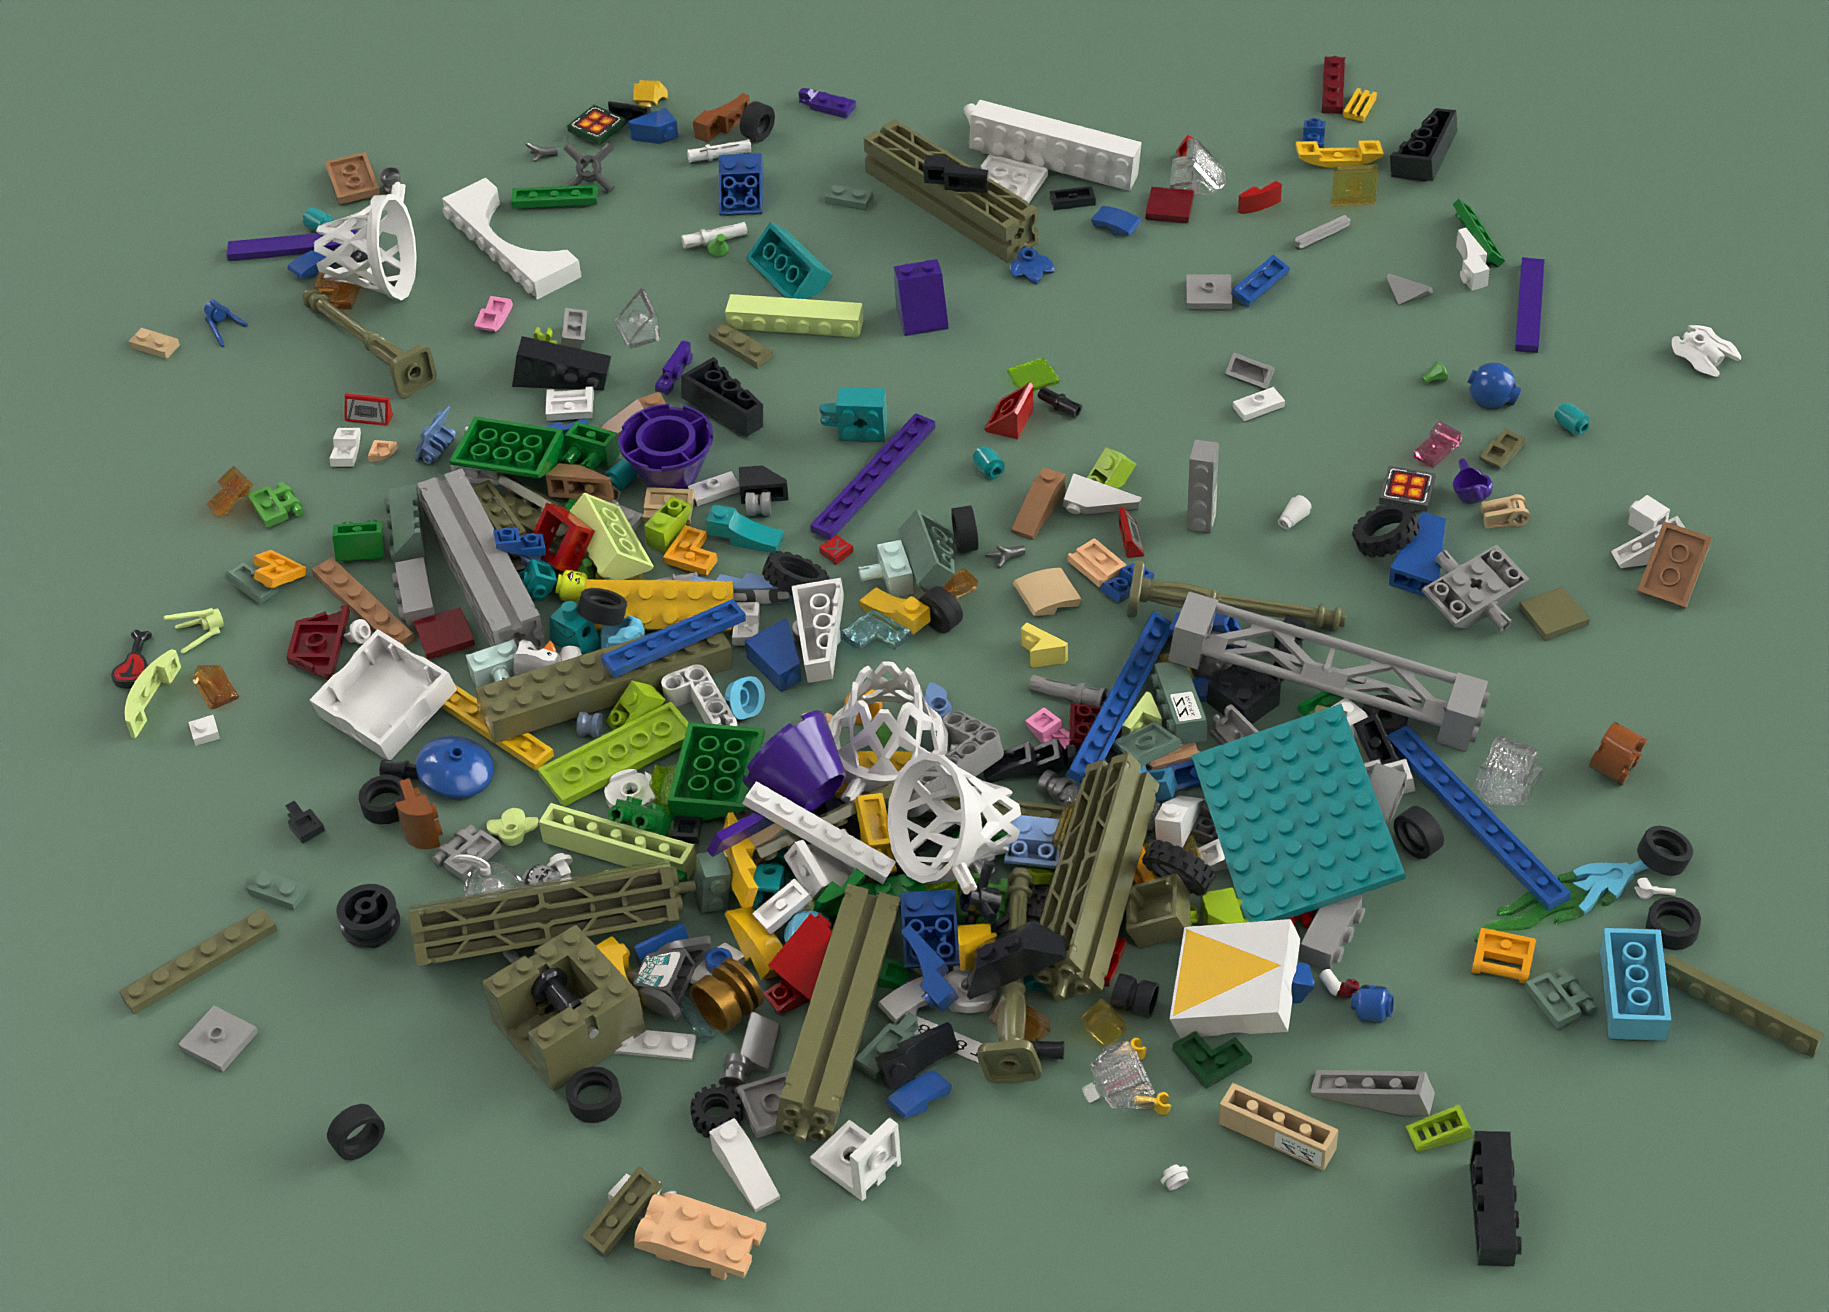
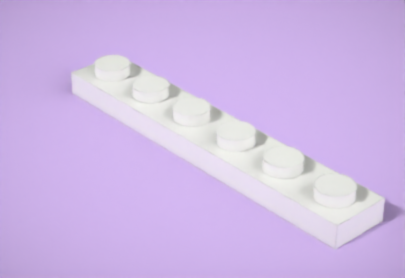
[742,781,896,884]

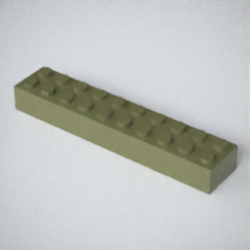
[476,631,732,743]

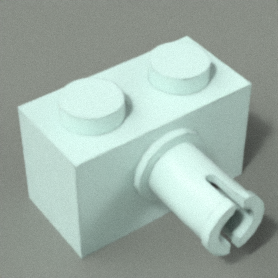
[858,540,914,597]
[466,639,518,688]

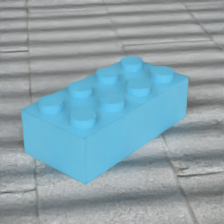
[1600,928,1671,1041]

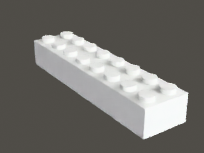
[969,100,1142,191]

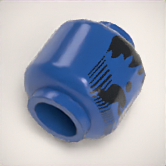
[1351,984,1394,1023]

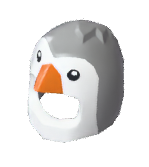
[513,640,562,676]

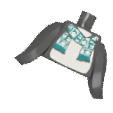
[627,935,712,1021]

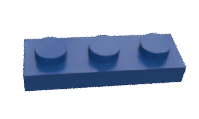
[1231,255,1290,307]

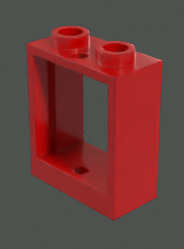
[533,503,595,571]

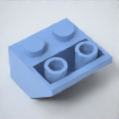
[1004,815,1066,869]

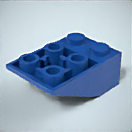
[719,153,764,215]
[900,889,960,969]

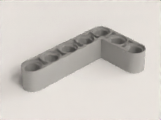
[907,711,1004,817]

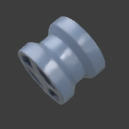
[577,712,603,738]

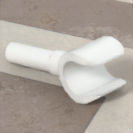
[1634,878,1676,900]

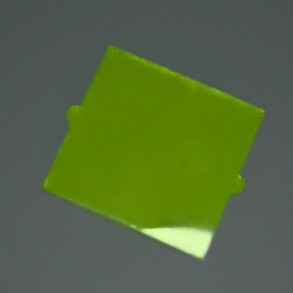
[1007,357,1059,391]

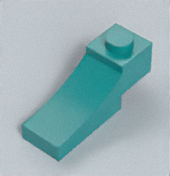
[706,504,784,553]

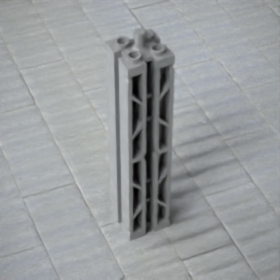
[417,468,546,650]

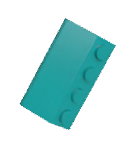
[746,222,833,299]

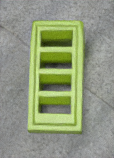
[1406,1104,1473,1152]

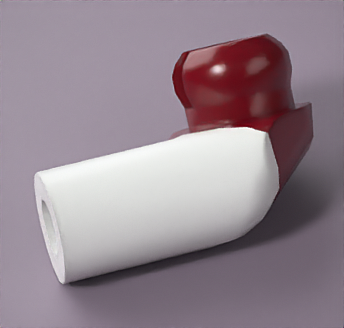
[1319,969,1360,998]

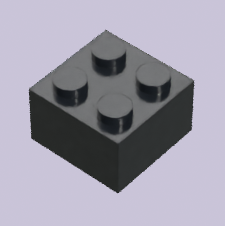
[1207,664,1281,724]

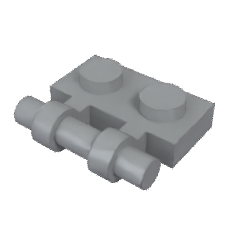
[432,824,501,881]

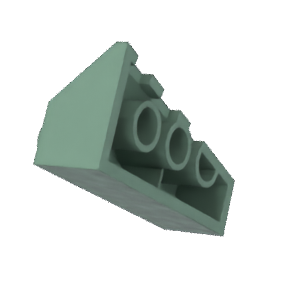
[385,484,428,567]
[898,509,955,591]

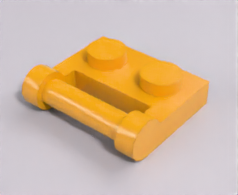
[1472,928,1536,984]

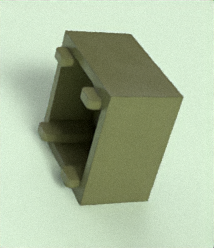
[1126,873,1190,948]

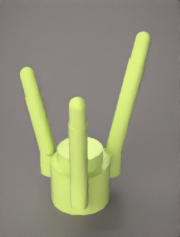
[163,608,224,654]

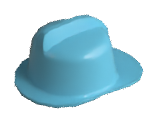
[723,676,765,720]

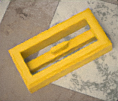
[1343,88,1377,122]

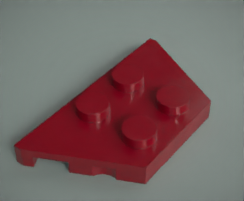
[286,605,350,680]

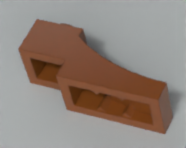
[693,93,750,143]

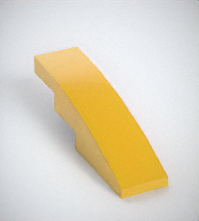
[723,812,758,909]

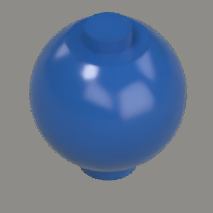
[1467,362,1522,409]

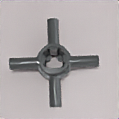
[563,143,615,193]

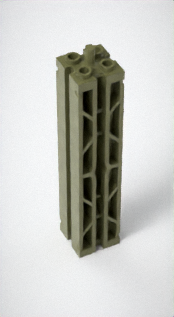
[863,119,1038,263]
[1032,752,1160,1001]
[408,860,696,966]
[775,884,900,1143]

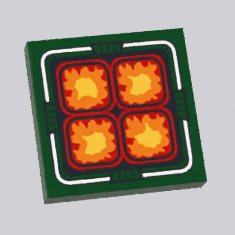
[567,105,626,145]

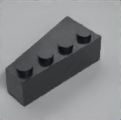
[1390,108,1457,181]
[512,336,611,391]
[681,357,763,437]
[1469,1131,1522,1267]

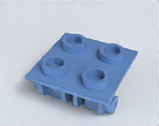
[415,406,456,464]

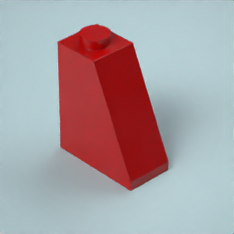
[768,913,832,1001]

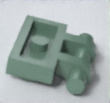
[1525,967,1597,1029]

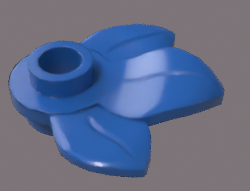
[1010,247,1055,284]

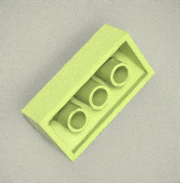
[570,493,654,580]

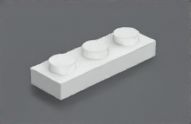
[613,1030,697,1060]

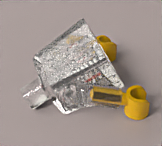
[1082,1038,1171,1115]

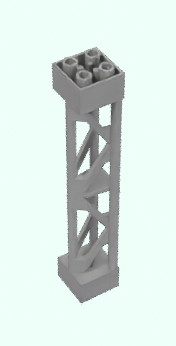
[1168,592,1490,751]

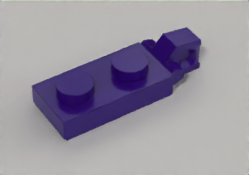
[798,88,856,118]
[655,340,693,395]

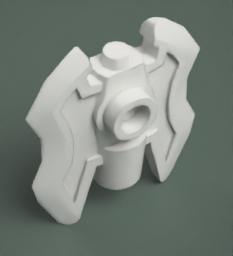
[1672,325,1741,377]

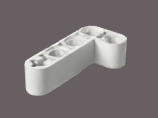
[661,665,737,726]

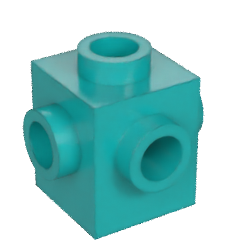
[519,559,557,601]

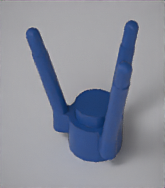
[204,299,247,346]

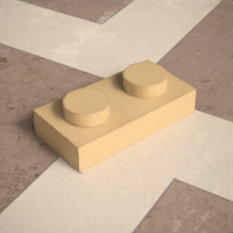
[128,328,180,359]

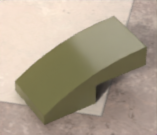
[1479,428,1525,469]

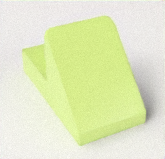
[1122,692,1162,736]

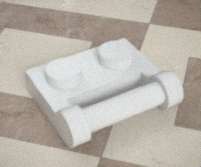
[545,387,594,421]

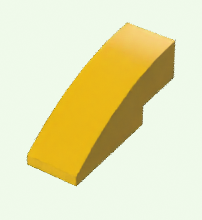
[725,907,783,980]

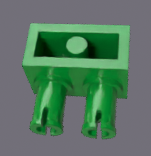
[558,421,620,471]
[332,520,385,562]
[608,796,674,837]

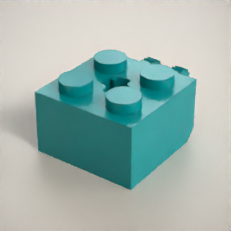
[819,387,888,442]

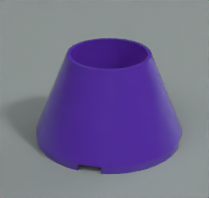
[618,404,713,489]
[742,710,846,812]

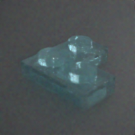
[840,609,911,650]

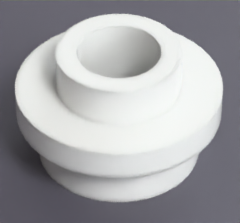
[1161,1165,1189,1191]

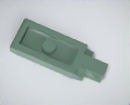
[854,1013,919,1080]

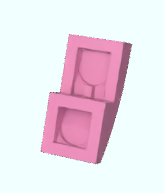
[474,296,513,332]
[1025,708,1069,748]

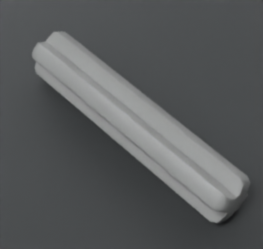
[1294,215,1350,249]

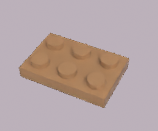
[325,152,380,205]
[1637,521,1712,609]

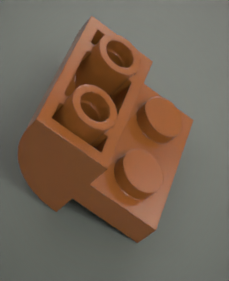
[395,778,443,849]

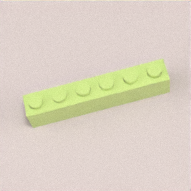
[725,294,863,338]
[539,803,696,880]

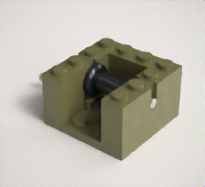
[482,925,646,1091]

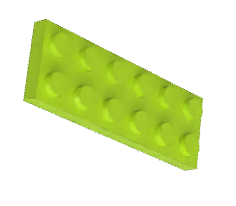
[537,701,689,807]

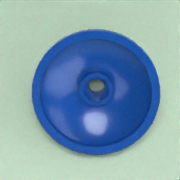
[416,736,494,799]

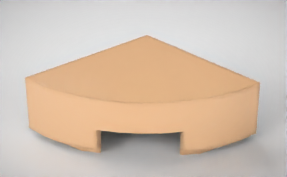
[368,440,398,462]

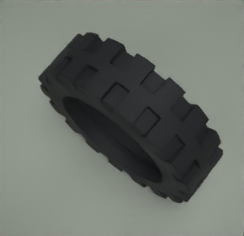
[1352,502,1420,558]
[762,551,829,596]
[1142,840,1216,896]

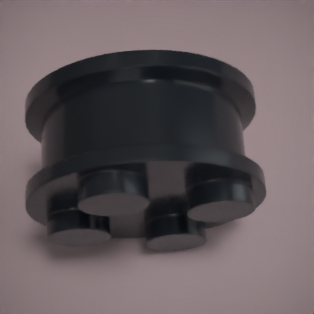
[336,884,400,948]

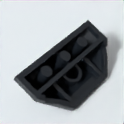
[967,920,1066,1000]

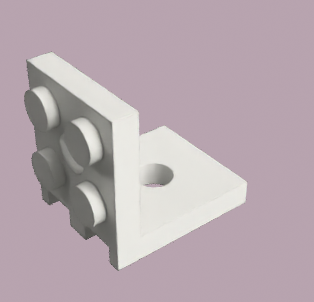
[810,1118,901,1201]

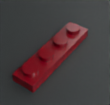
[1322,56,1345,114]

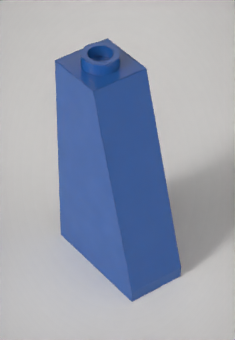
[1389,512,1446,598]

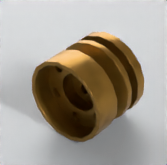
[690,958,764,1033]

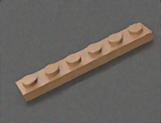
[312,557,415,646]

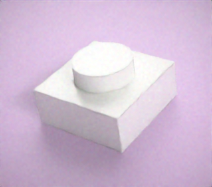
[188,715,220,746]

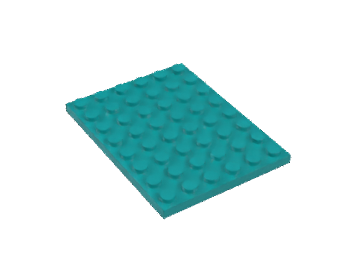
[1191,703,1406,922]

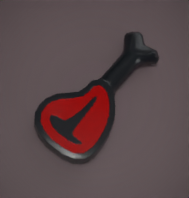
[111,630,152,689]

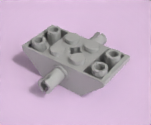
[1422,544,1530,632]

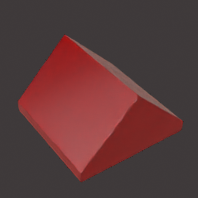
[984,382,1034,439]

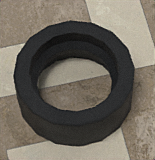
[951,505,979,553]
[577,588,627,626]
[359,775,404,825]
[1393,806,1444,859]
[1637,826,1694,876]
[1645,896,1701,950]
[566,1066,622,1123]
[327,1104,385,1160]

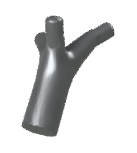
[525,142,558,162]
[985,545,1025,568]

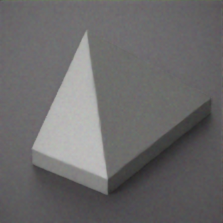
[1386,273,1434,305]
[1225,352,1275,389]

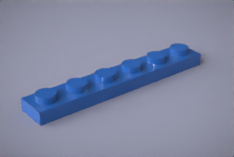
[601,599,746,678]

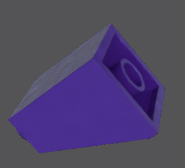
[893,259,949,336]

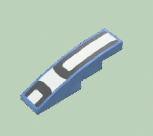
[691,572,794,605]

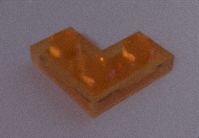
[314,272,362,309]
[206,466,253,517]

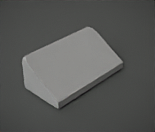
[740,1012,780,1072]

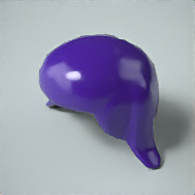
[1452,458,1493,504]

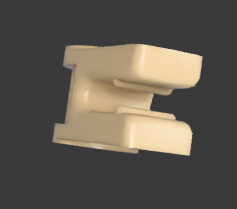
[1480,494,1531,529]

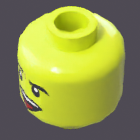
[555,570,588,604]

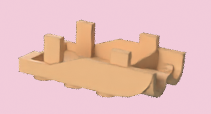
[634,1193,766,1280]

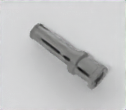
[1029,675,1107,707]

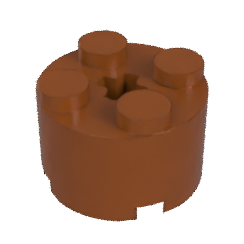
[1589,722,1648,785]

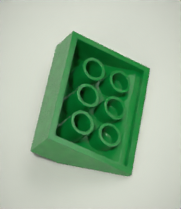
[449,416,566,478]
[667,722,765,821]

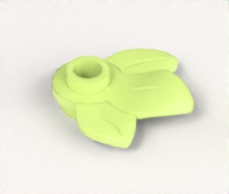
[486,808,539,846]

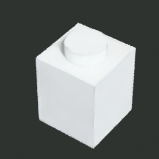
[1628,495,1670,534]

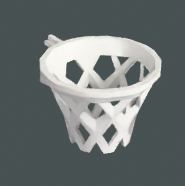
[314,182,417,301]
[829,662,948,803]
[887,753,1021,894]

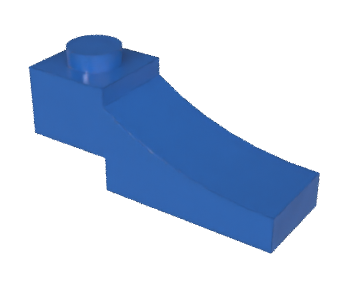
[901,925,959,1012]

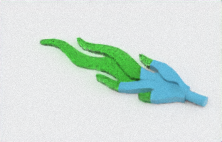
[1475,860,1649,942]

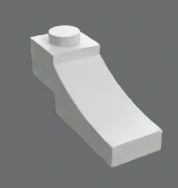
[1456,228,1490,291]

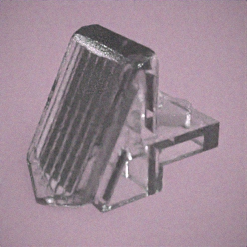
[1170,138,1228,196]
[1473,736,1543,808]

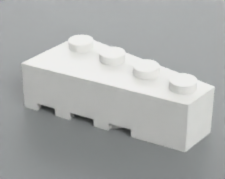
[792,578,844,683]

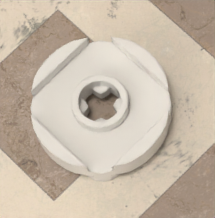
[604,769,657,808]
[943,965,997,1013]

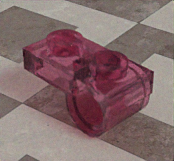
[1413,421,1462,468]

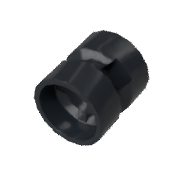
[1111,973,1159,1019]

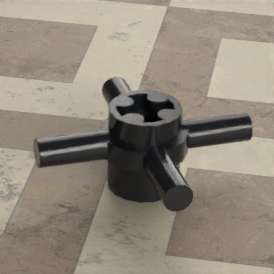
[960,861,1001,925]

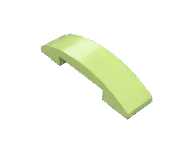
[125,649,181,739]

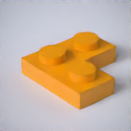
[663,525,718,576]
[253,550,307,588]

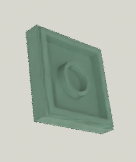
[1112,721,1182,766]

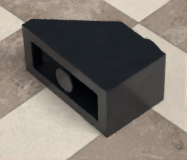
[739,465,789,504]

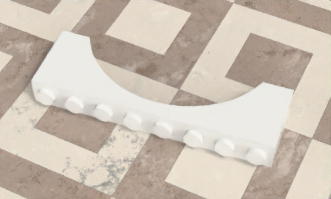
[442,178,581,299]

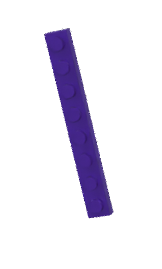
[810,413,935,540]

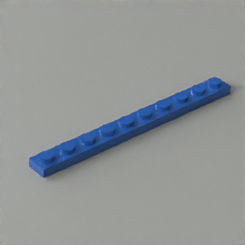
[1066,611,1172,784]
[1388,725,1571,911]

